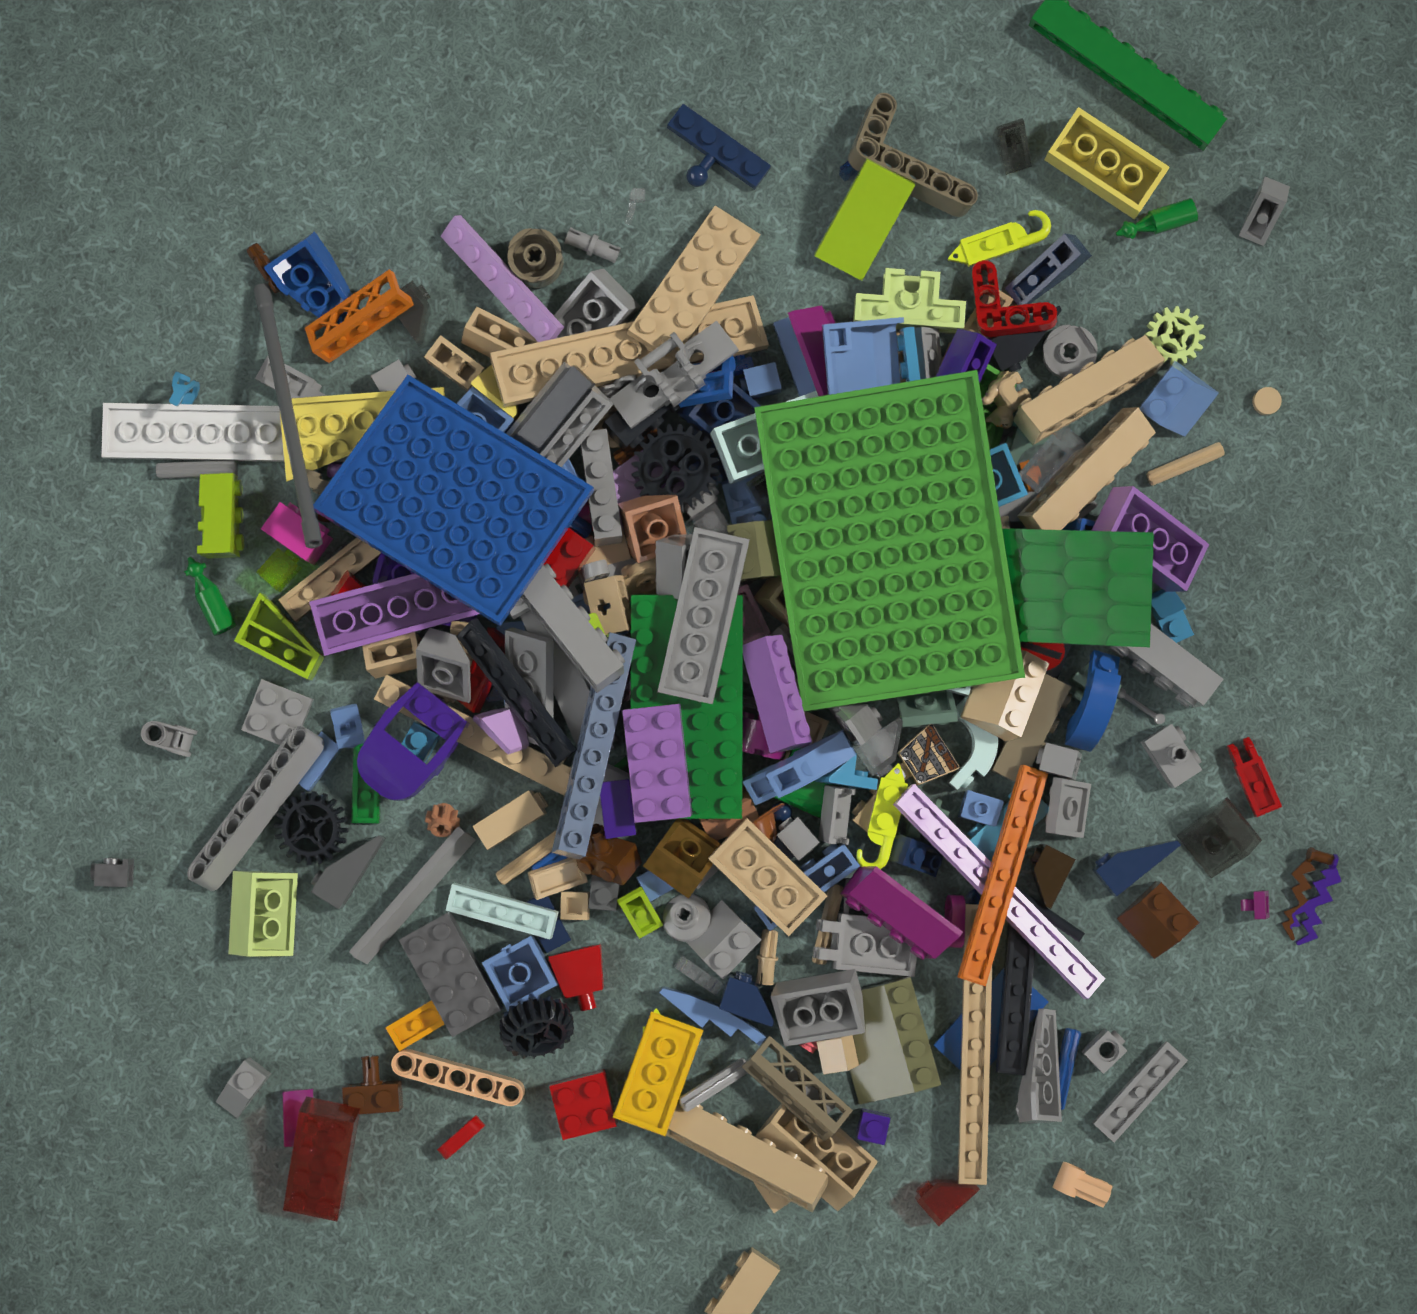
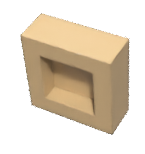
[560,891,590,920]

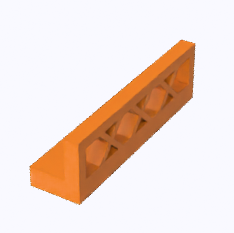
[305,269,414,363]

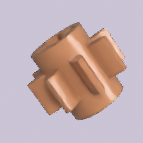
[425,803,460,837]

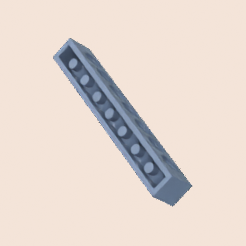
[551,632,636,859]

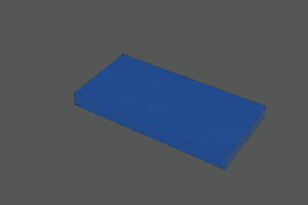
[933,967,1048,1070]

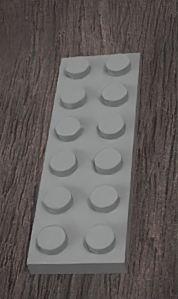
[658,527,750,704]

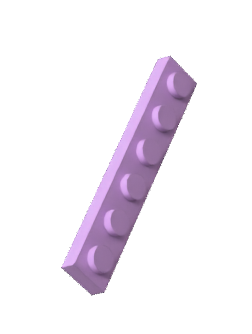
[441,215,564,342]

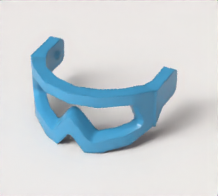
[169,371,200,406]

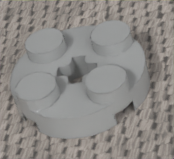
[1042,325,1097,379]

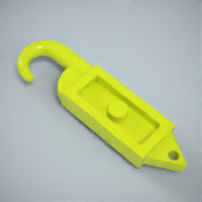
[948,210,1051,267]
[856,763,908,869]

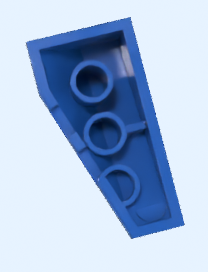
[264,231,360,324]

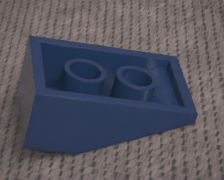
[677,371,760,442]

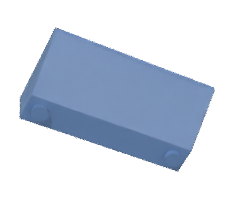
[822,317,904,395]

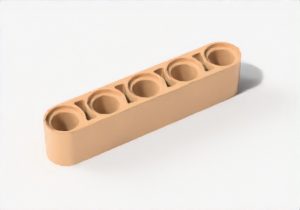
[391,1049,525,1106]

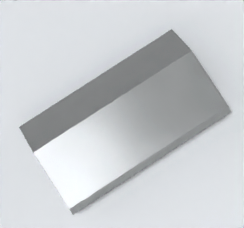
[506,362,613,467]

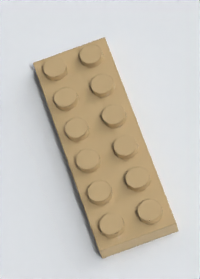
[627,206,761,363]

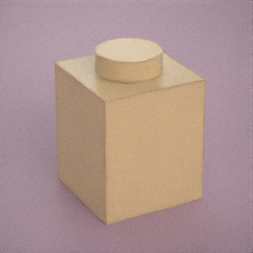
[816,1035,859,1074]

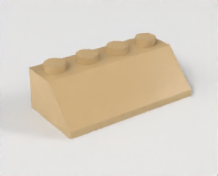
[755,1103,878,1211]

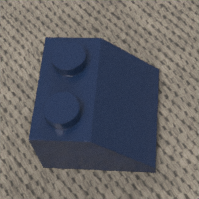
[719,971,774,1027]

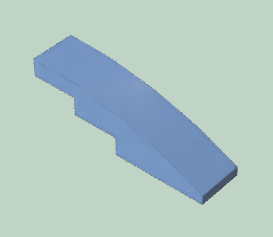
[659,986,766,1046]

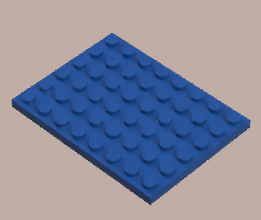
[313,374,594,626]

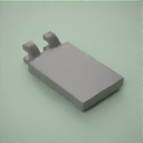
[813,913,917,977]

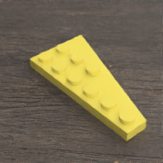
[280,387,445,482]

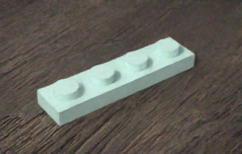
[446,883,559,939]

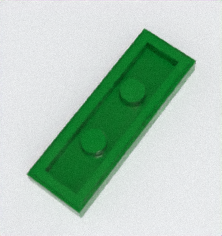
[351,743,381,823]

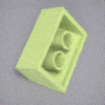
[228,871,298,957]

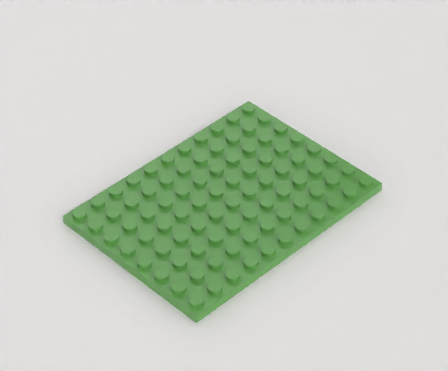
[754,370,1025,711]

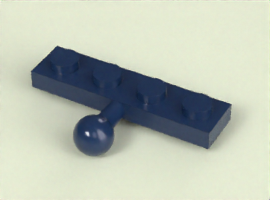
[667,104,771,190]

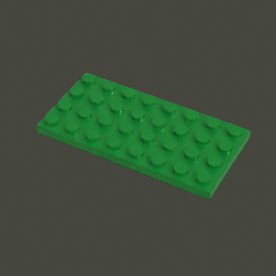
[631,595,743,819]

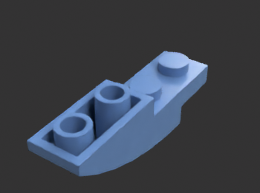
[743,730,856,805]

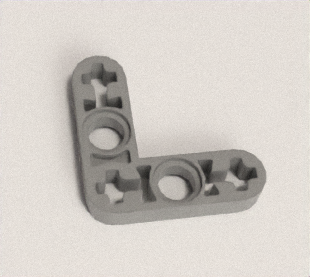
[578,558,637,588]

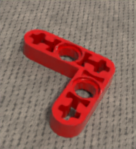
[972,260,1057,337]

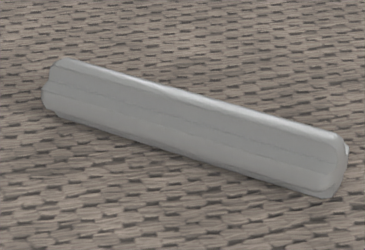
[156,460,238,478]
[678,1058,748,1112]

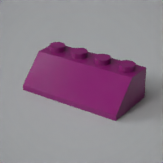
[788,305,835,396]
[840,866,963,960]

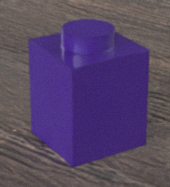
[856,1108,891,1145]

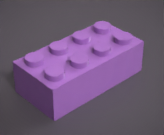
[1092,486,1209,592]
[623,704,692,823]

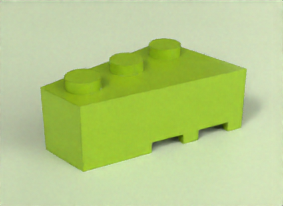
[197,473,244,559]

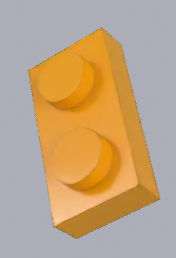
[385,1000,445,1051]

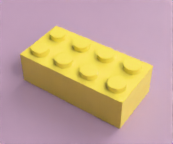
[1044,107,1170,219]

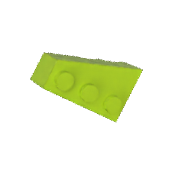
[234,592,325,681]

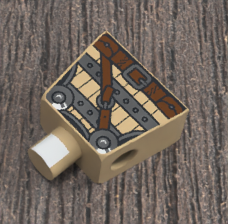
[889,724,960,785]

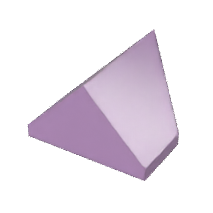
[473,707,529,754]

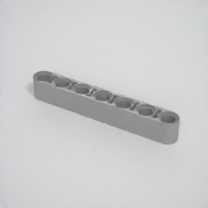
[187,726,324,891]

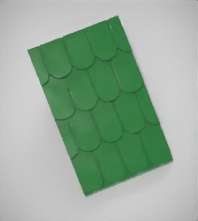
[1002,528,1154,647]

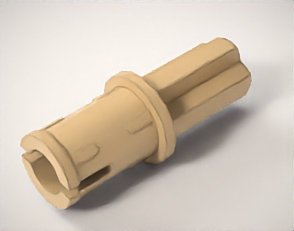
[756,929,778,985]

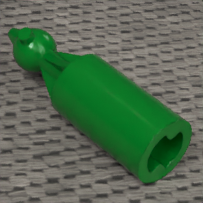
[1116,198,1198,239]
[184,556,236,636]

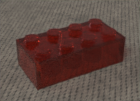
[283,1096,361,1222]

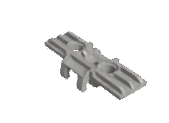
[609,321,739,429]

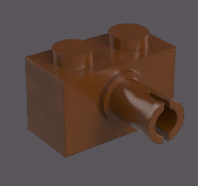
[576,824,642,885]
[342,1055,403,1116]

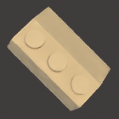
[960,650,1049,741]

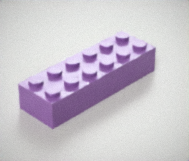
[309,573,480,656]

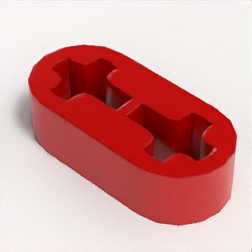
[437,1115,485,1160]

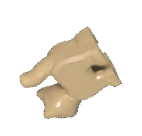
[982,371,1031,429]

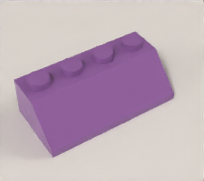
[743,635,812,753]

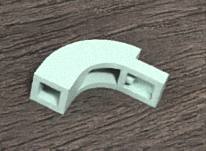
[947,696,998,790]

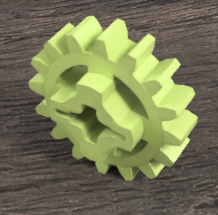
[1144,306,1206,366]

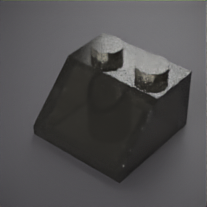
[1176,797,1262,878]

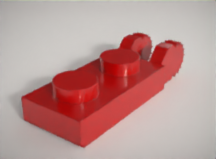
[1227,737,1282,817]

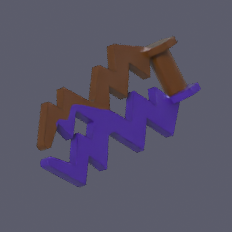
[1281,847,1342,945]

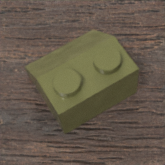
[727,520,781,582]

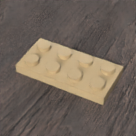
[708,818,827,936]

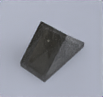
[992,118,1032,175]
[745,471,772,521]

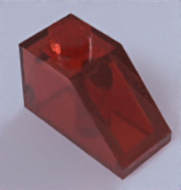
[915,1179,980,1226]

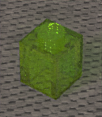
[256,548,302,592]

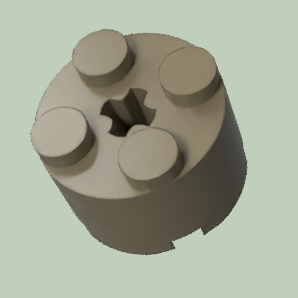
[507,228,564,289]

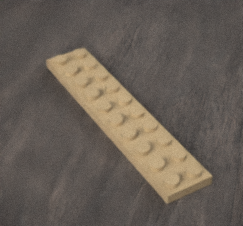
[490,295,769,407]

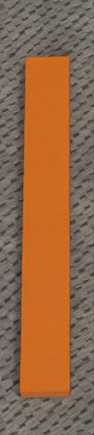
[957,765,1048,986]

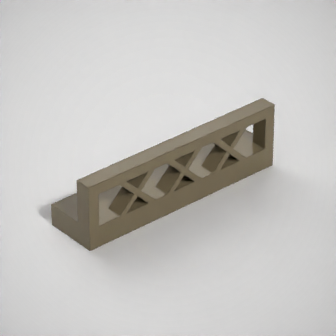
[742,1036,853,1141]

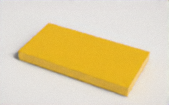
[613,1012,703,1137]

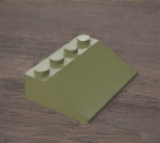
[850,976,941,1105]

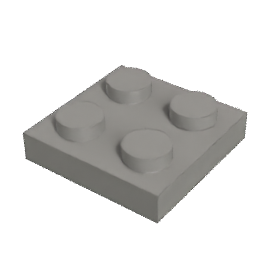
[241,679,314,745]
[1045,777,1091,838]

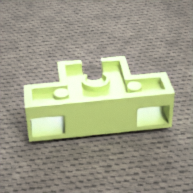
[853,268,966,334]

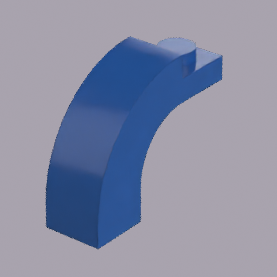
[1065,650,1121,752]

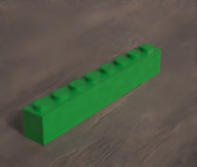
[1028,0,1227,151]

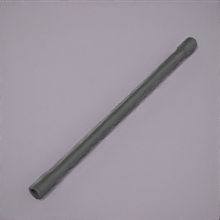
[254,284,323,548]

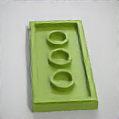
[814,158,915,281]

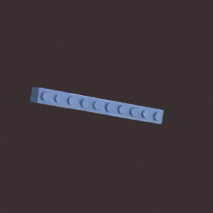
[773,317,816,397]

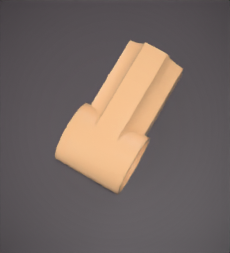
[1053,1161,1113,1208]

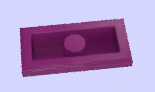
[283,1089,315,1147]

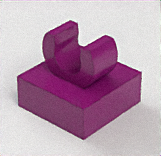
[1241,890,1270,919]

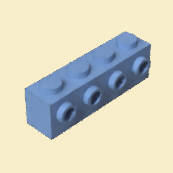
[753,843,860,931]

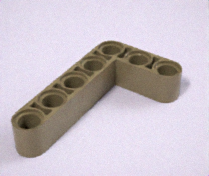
[848,93,978,217]

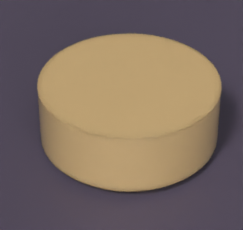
[1252,387,1282,415]

